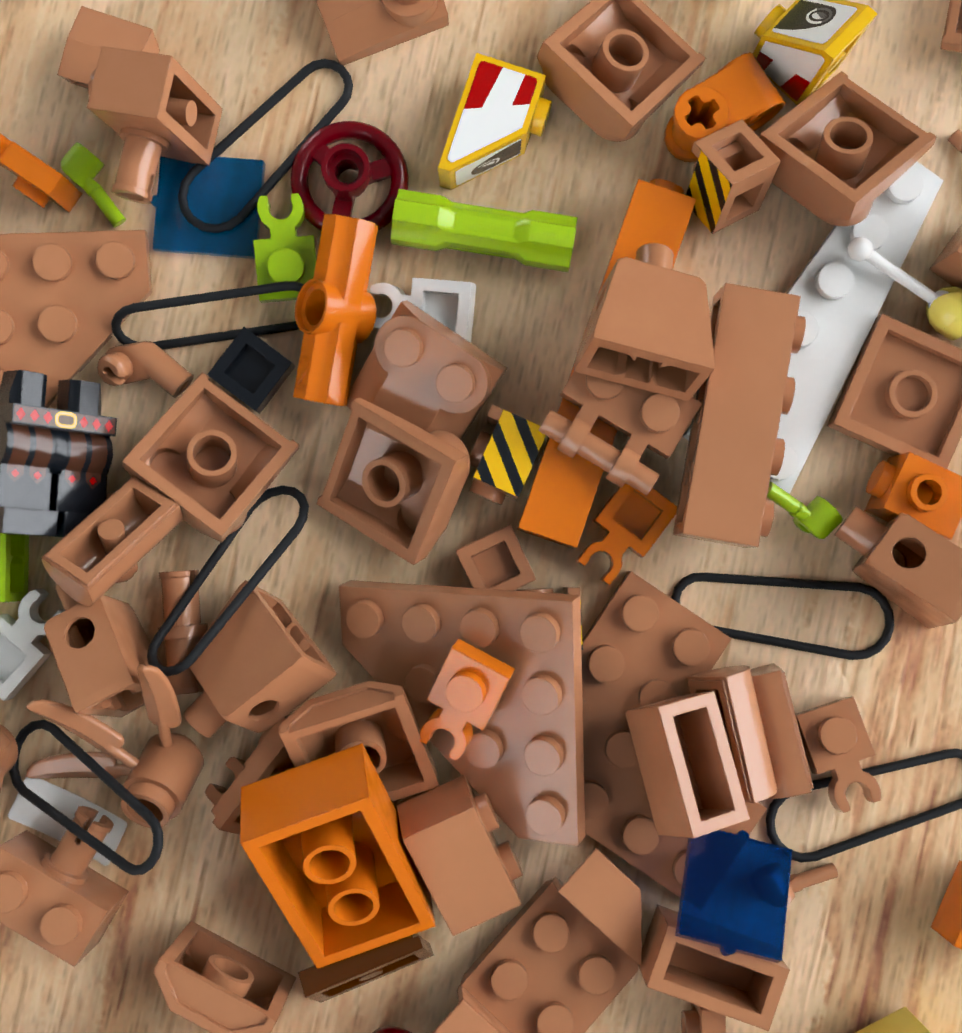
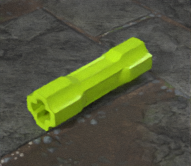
[390,189,578,272]

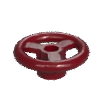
[290,121,409,231]

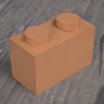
[625,691,750,838]
[396,775,523,936]
[638,905,790,1031]

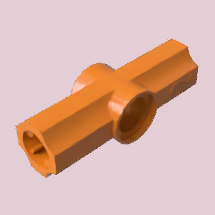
[293,214,378,406]

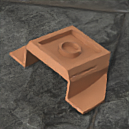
[432,847,642,1033]

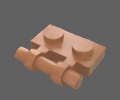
[538,372,702,495]

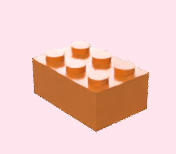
[240,743,436,969]

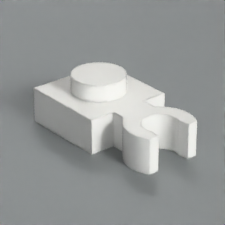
[370,278,476,343]
[0,589,65,701]

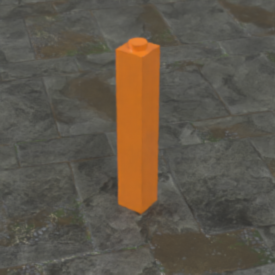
[516,179,696,549]

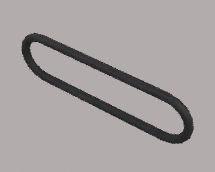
[111,281,304,350]

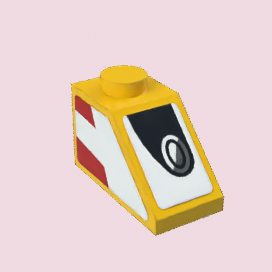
[753,0,877,105]
[438,53,552,190]

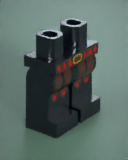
[0,370,117,537]

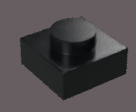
[207,327,296,414]

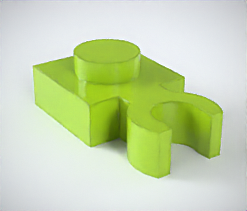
[253,193,317,303]

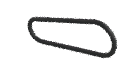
[178,59,353,233]
[147,486,309,676]
[671,573,895,660]
[9,720,163,875]
[766,749,962,862]

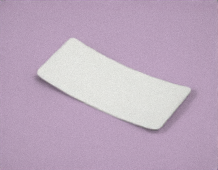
[8,777,127,866]

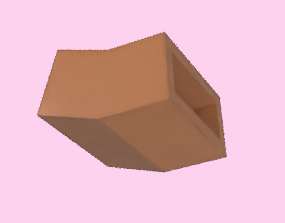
[57,6,160,89]

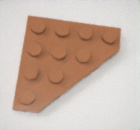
[0,230,152,408]
[339,580,585,847]

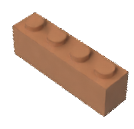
[673,283,806,548]

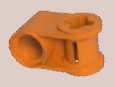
[664,52,785,162]

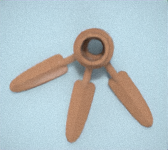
[25,664,204,828]

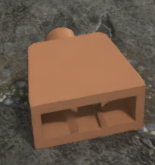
[574,243,715,401]
[834,506,962,629]
[184,580,337,738]
[44,585,163,717]

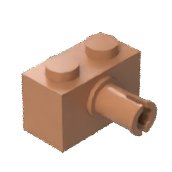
[87,46,223,204]
[0,806,129,967]

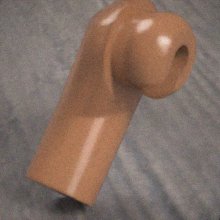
[97,341,194,398]

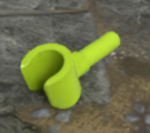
[61,142,126,228]
[767,482,843,539]

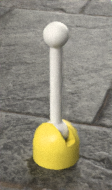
[847,237,962,340]

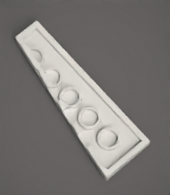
[683,162,944,505]

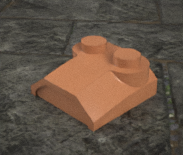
[315,0,449,66]
[537,0,706,142]
[759,71,937,226]
[347,300,507,440]
[122,372,299,543]
[316,398,470,565]
[279,680,439,801]
[153,921,296,1033]

